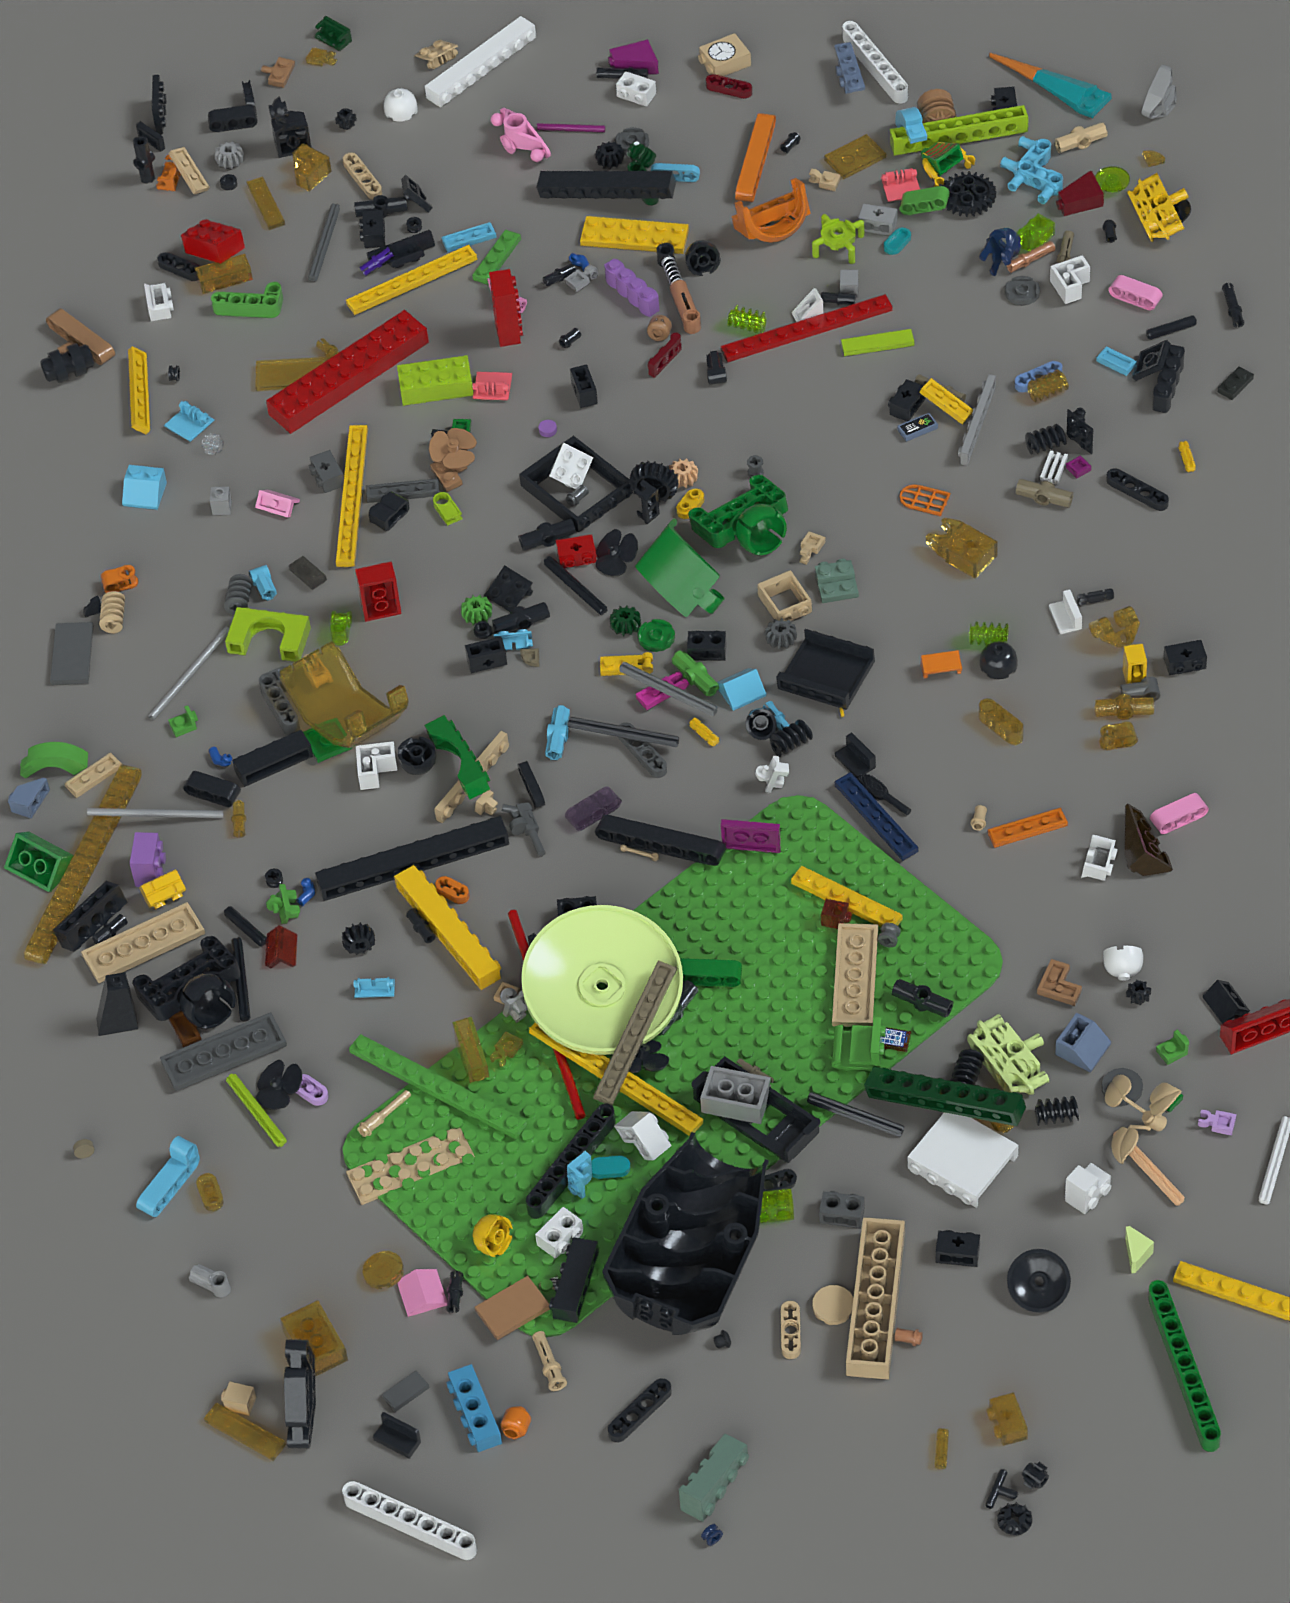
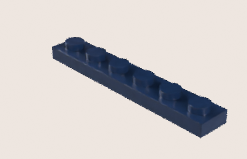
[835,772,918,861]

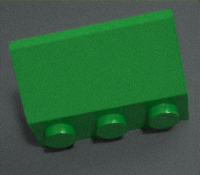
[4,832,74,892]

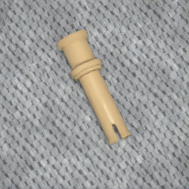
[532,1331,567,1391]

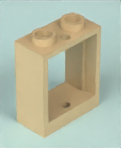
[757,570,812,622]

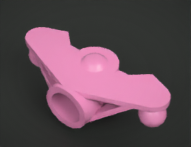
[491,108,551,162]

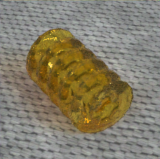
[1027,370,1069,403]

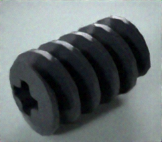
[1025,424,1067,455]
[769,720,813,757]
[950,1049,984,1085]
[1035,1096,1079,1126]

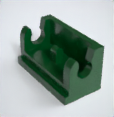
[315,16,352,51]

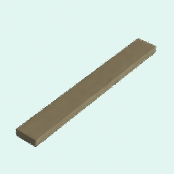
[593,960,677,1106]

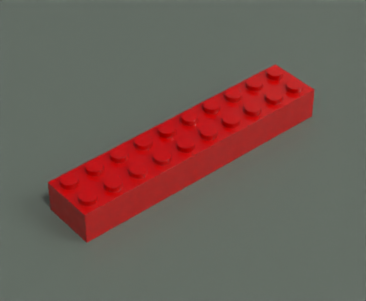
[266,310,429,434]

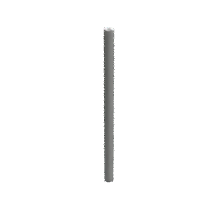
[148,626,230,720]
[87,808,223,818]

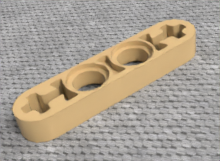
[343,153,383,200]

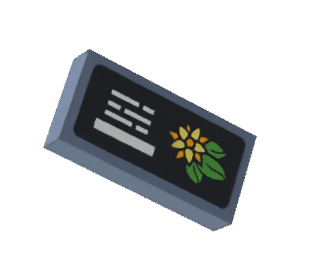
[897,413,938,442]

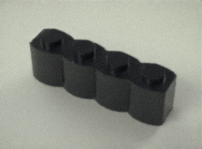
[1152,345,1185,413]

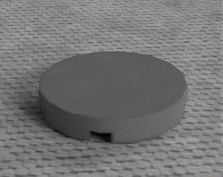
[615,127,649,155]
[1005,276,1040,306]
[1102,1068,1143,1106]

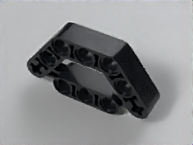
[284,1339,316,1449]

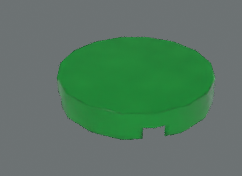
[638,619,675,652]

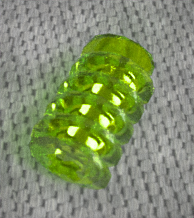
[727,305,767,333]
[969,621,1009,646]

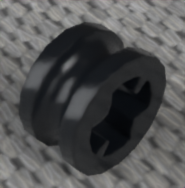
[406,217,422,233]
[168,365,180,381]
[265,868,283,888]

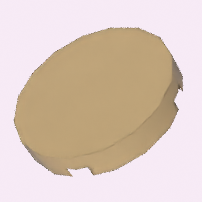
[813,1285,853,1325]

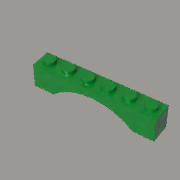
[424,715,490,800]

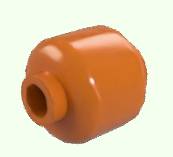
[500,1406,531,1439]

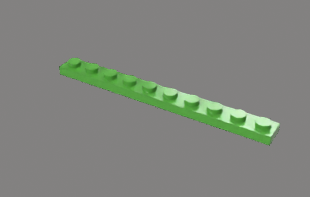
[349,1034,527,1139]

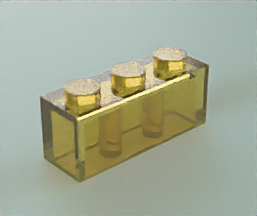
[195,254,253,294]

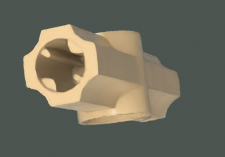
[1054,122,1108,153]

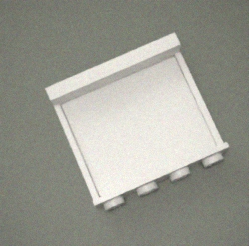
[908,1112,1018,1208]

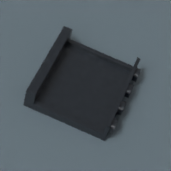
[776,629,875,710]

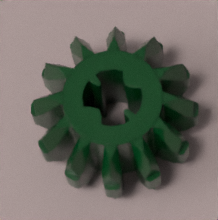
[626,142,656,168]
[609,605,641,637]

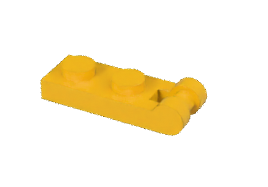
[600,652,653,676]

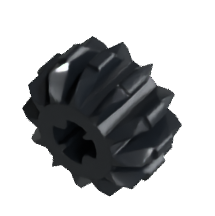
[595,141,624,170]
[342,922,375,955]

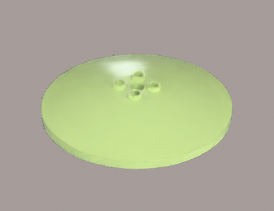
[522,905,683,1055]

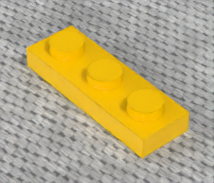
[919,378,973,425]

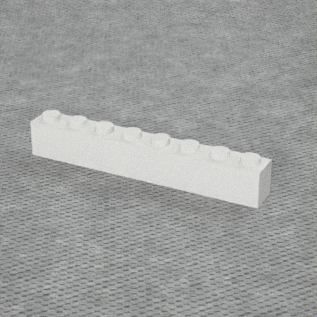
[425,16,536,108]

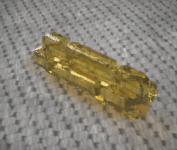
[935,1428,949,1469]

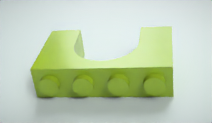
[225,607,311,662]

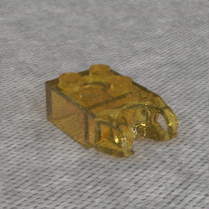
[926,518,998,578]

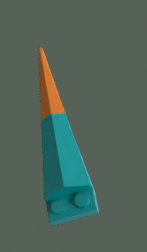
[989,53,1112,118]

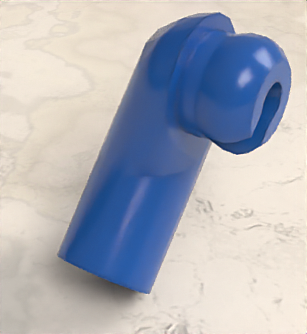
[569,253,590,272]
[208,747,233,767]
[296,878,315,906]

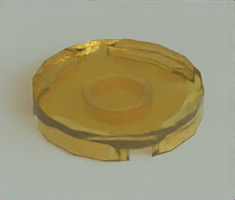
[362,1251,404,1289]

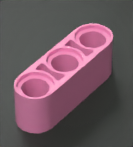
[1109,275,1163,310]
[1150,793,1209,834]

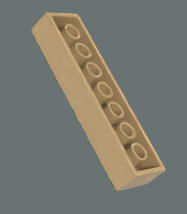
[846,1217,905,1380]

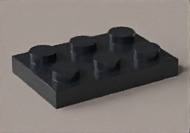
[152,75,167,135]

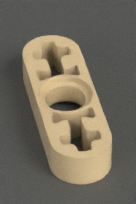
[781,1301,801,1359]

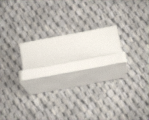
[1049,590,1082,634]

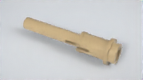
[358,1090,411,1137]

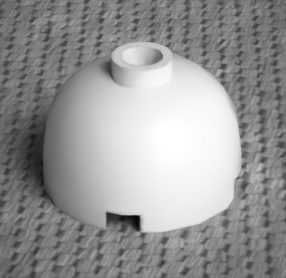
[384,88,418,122]
[1103,946,1143,981]

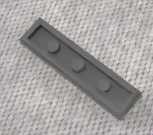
[366,478,440,503]

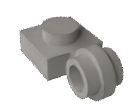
[565,265,598,292]

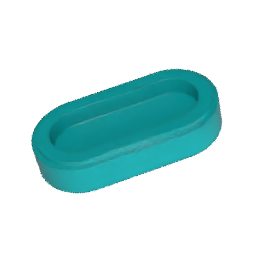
[884,228,911,255]
[591,1156,630,1179]

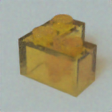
[292,143,332,192]

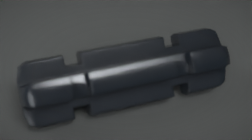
[1077,588,1114,605]

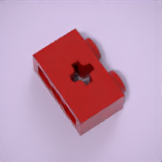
[556,534,597,568]

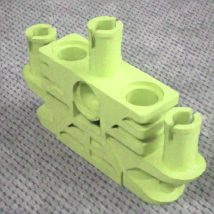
[967,1014,1049,1095]

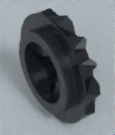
[997,1502,1032,1535]

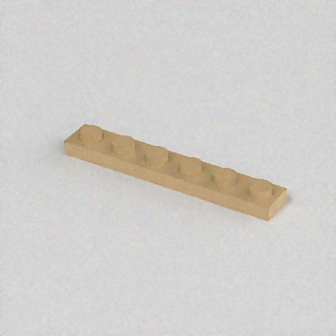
[434,731,509,823]

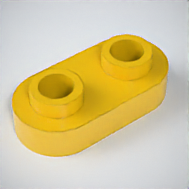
[676,489,705,519]

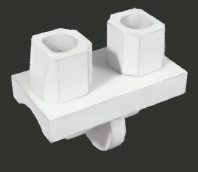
[755,756,789,793]

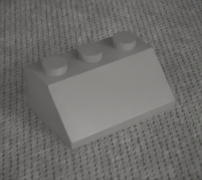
[700,1066,771,1124]

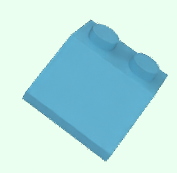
[122,465,167,510]

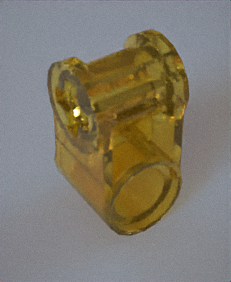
[1099,722,1138,750]

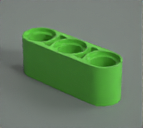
[899,186,950,215]

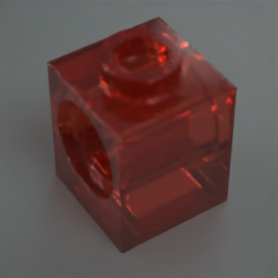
[821,899,852,929]

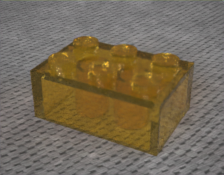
[280,1300,348,1376]

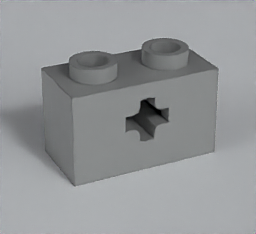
[858,204,898,236]

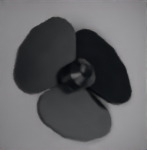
[595,529,638,576]
[629,1040,669,1073]
[256,1060,302,1110]

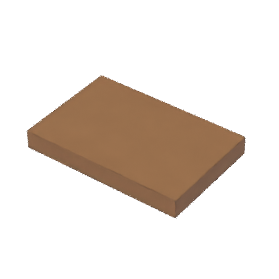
[475,1276,550,1340]

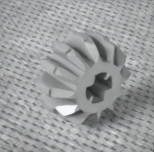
[215,141,244,169]

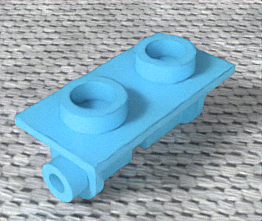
[494,629,533,651]
[354,977,395,998]

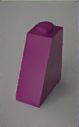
[608,39,659,74]

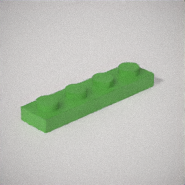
[472,229,521,285]

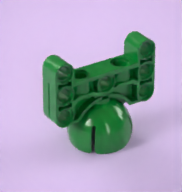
[688,475,788,555]

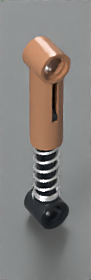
[656,243,701,334]

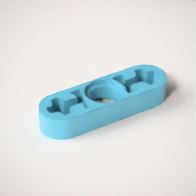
[650,163,700,182]

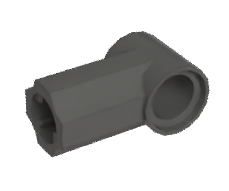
[1120,677,1161,702]

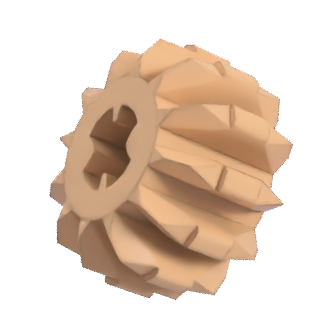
[669,458,698,489]

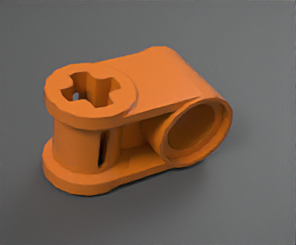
[101,565,138,593]

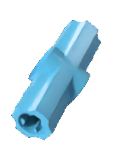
[545,705,570,760]

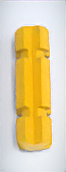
[1179,441,1196,472]
[689,717,719,747]

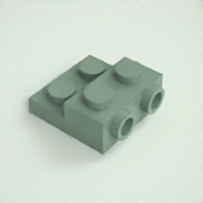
[815,559,859,603]

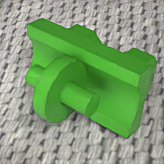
[266,884,300,924]

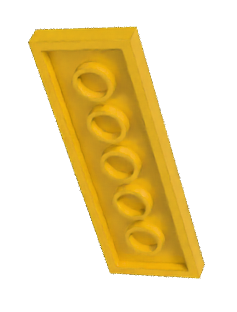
[580,216,689,254]

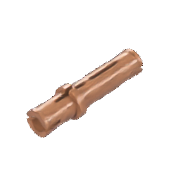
[1006,241,1055,273]

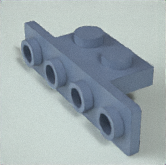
[835,42,865,94]

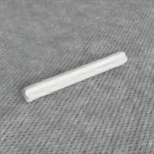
[1258,1116,1290,1205]

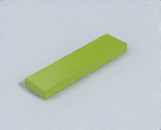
[841,329,915,356]

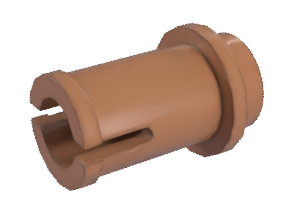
[895,1328,923,1346]

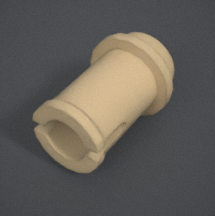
[971,805,987,831]

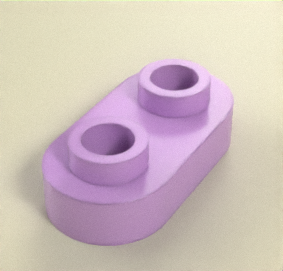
[296,1074,329,1106]

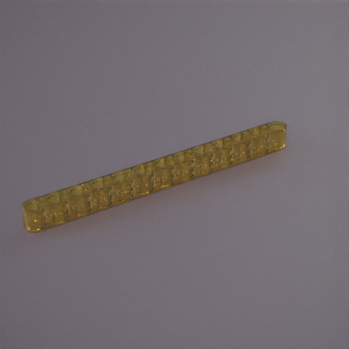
[24,764,142,964]

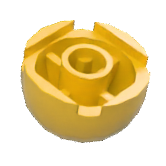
[473,1214,513,1257]

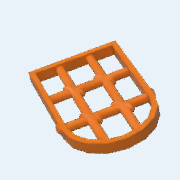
[900,484,950,516]

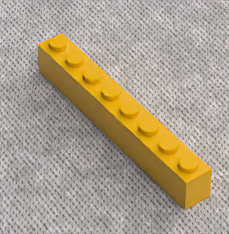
[394,865,501,990]

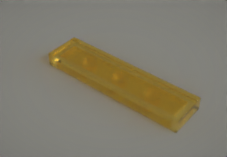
[247,177,285,230]
[204,1402,286,1461]

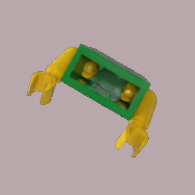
[921,142,975,187]

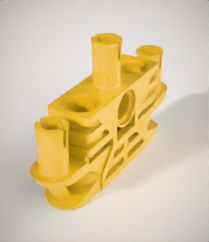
[1127,173,1189,242]

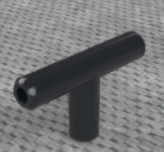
[985,1469,1018,1509]

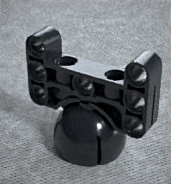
[132,936,241,1029]

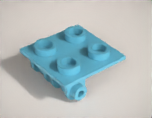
[164,401,215,442]

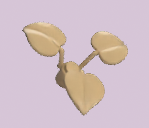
[1105,1075,1182,1164]

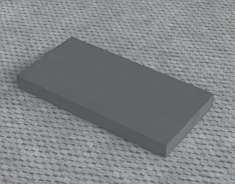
[50,622,94,685]

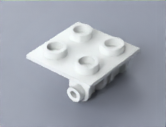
[549,443,593,489]

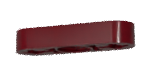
[706,74,753,99]

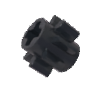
[335,108,357,130]
[1126,980,1151,1005]
[1022,1462,1049,1490]

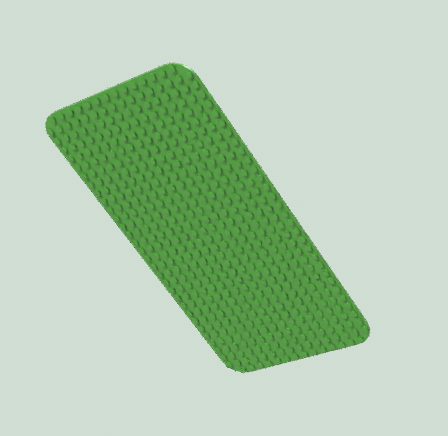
[343,795,1003,1337]

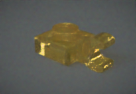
[306,48,337,66]

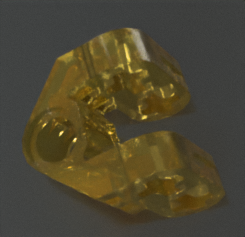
[1089,606,1140,648]

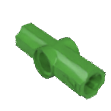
[672,650,719,697]

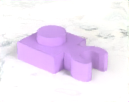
[1198,1110,1237,1136]

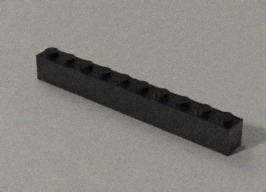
[315,816,509,901]

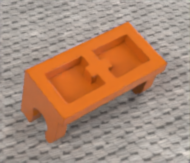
[156,155,181,191]
[921,650,962,678]

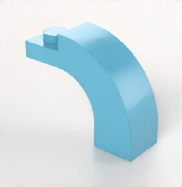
[895,107,927,144]

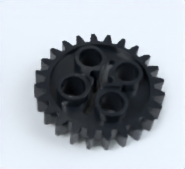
[941,171,996,217]

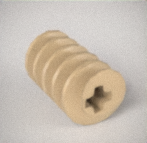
[99,591,125,634]

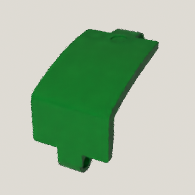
[635,518,725,617]

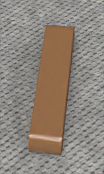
[46,308,115,365]

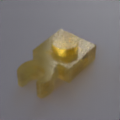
[490,1031,523,1067]

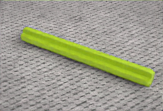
[226,1073,287,1147]

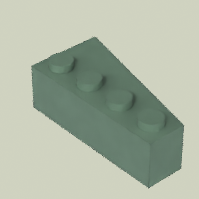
[679,1434,749,1522]

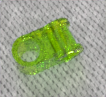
[330,611,352,646]

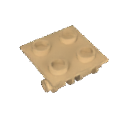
[414,40,458,69]

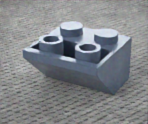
[1055,1013,1111,1073]

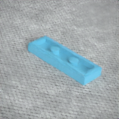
[441,222,497,253]

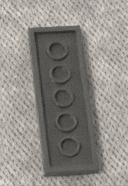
[160,1012,287,1092]

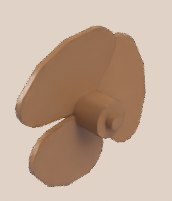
[429,428,477,469]

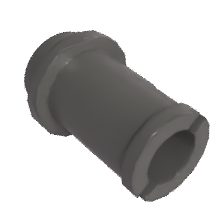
[566,485,589,506]

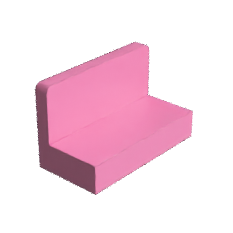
[255,490,300,517]

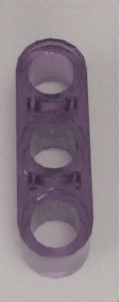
[565,786,622,831]

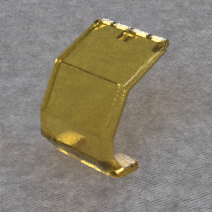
[280,641,409,748]

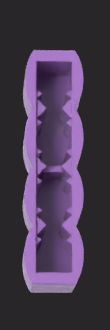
[604,259,660,317]

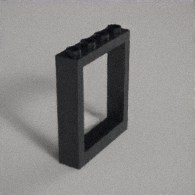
[519,435,633,532]

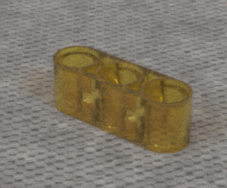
[979,698,1024,745]

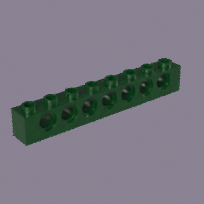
[864,1066,1026,1126]

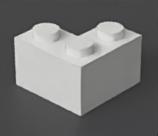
[1050,255,1090,304]
[356,741,397,790]
[614,1111,672,1160]
[1065,1163,1111,1214]

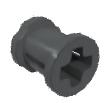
[747,455,764,478]

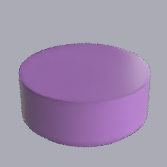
[539,420,557,437]

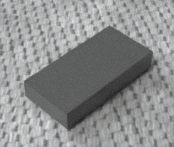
[382,1370,429,1412]

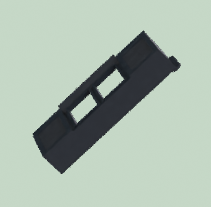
[691,1056,821,1163]

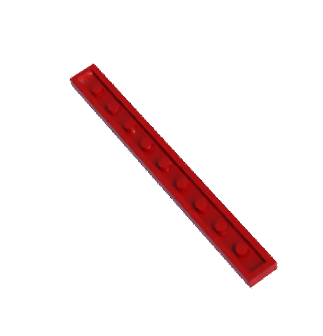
[721,294,892,363]

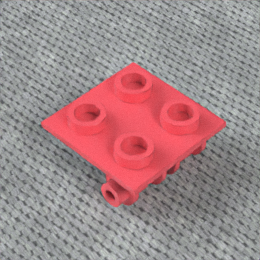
[881,168,920,202]
[473,372,512,400]

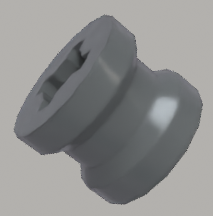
[878,923,901,948]

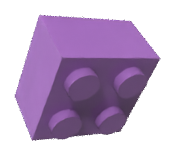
[130,832,166,887]

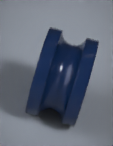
[701,1524,723,1546]

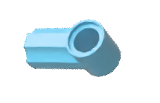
[248,565,277,601]

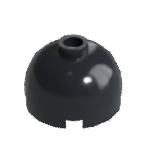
[685,240,721,276]
[980,641,1018,679]
[398,737,436,775]

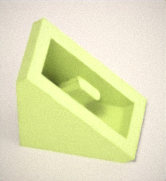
[1125,1226,1154,1273]

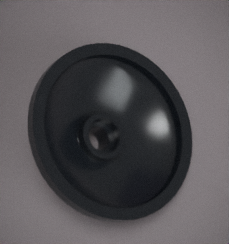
[1007,1249,1071,1313]

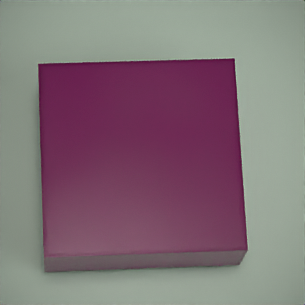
[1066,456,1092,478]

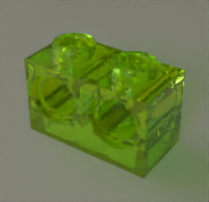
[1017,213,1055,252]
[760,1189,794,1223]

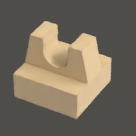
[475,790,498,815]

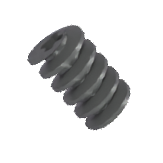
[224,574,253,615]

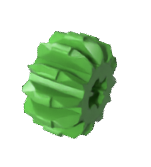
[461,594,492,626]

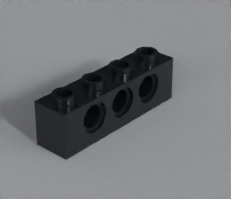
[53,881,128,952]

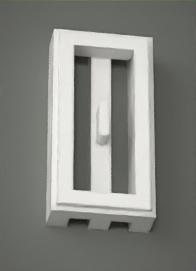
[1040,451,1068,485]

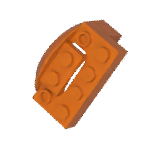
[731,178,811,242]

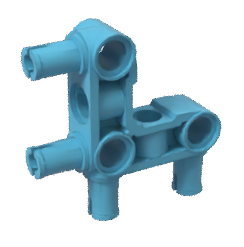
[1000,136,1063,204]

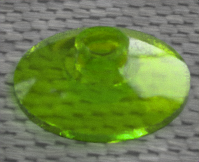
[1095,166,1130,192]

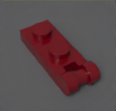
[648,332,682,378]

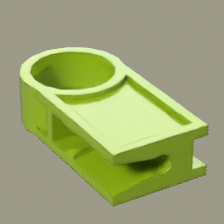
[433,492,463,526]

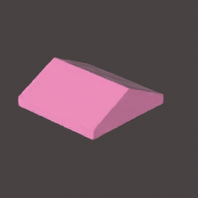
[397,1269,447,1317]

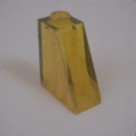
[452,1016,489,1083]

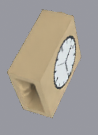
[698,33,751,76]

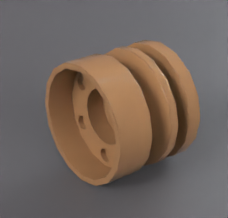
[917,89,957,123]

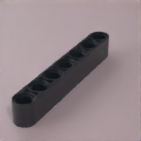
[595,815,726,866]
[526,1104,616,1219]

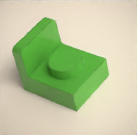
[168,705,198,737]
[1156,1029,1189,1065]

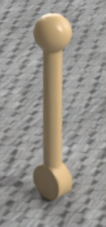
[620,844,659,861]

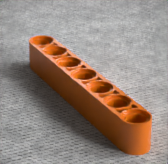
[735,113,776,202]

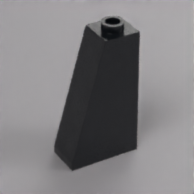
[96,972,138,1036]

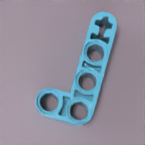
[136,1136,200,1217]

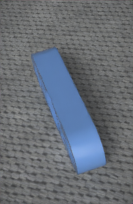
[1015,361,1062,392]

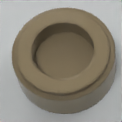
[73,1139,94,1159]

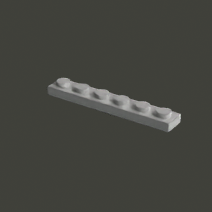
[958,374,996,466]

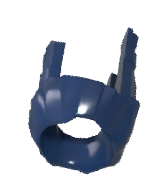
[979,228,1021,276]

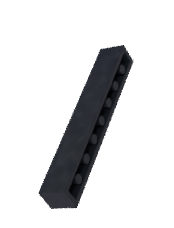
[536,171,676,199]

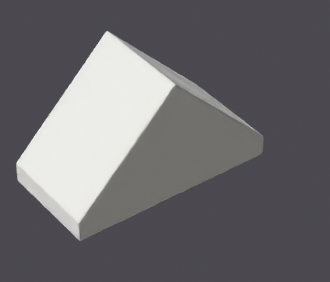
[791,288,823,322]

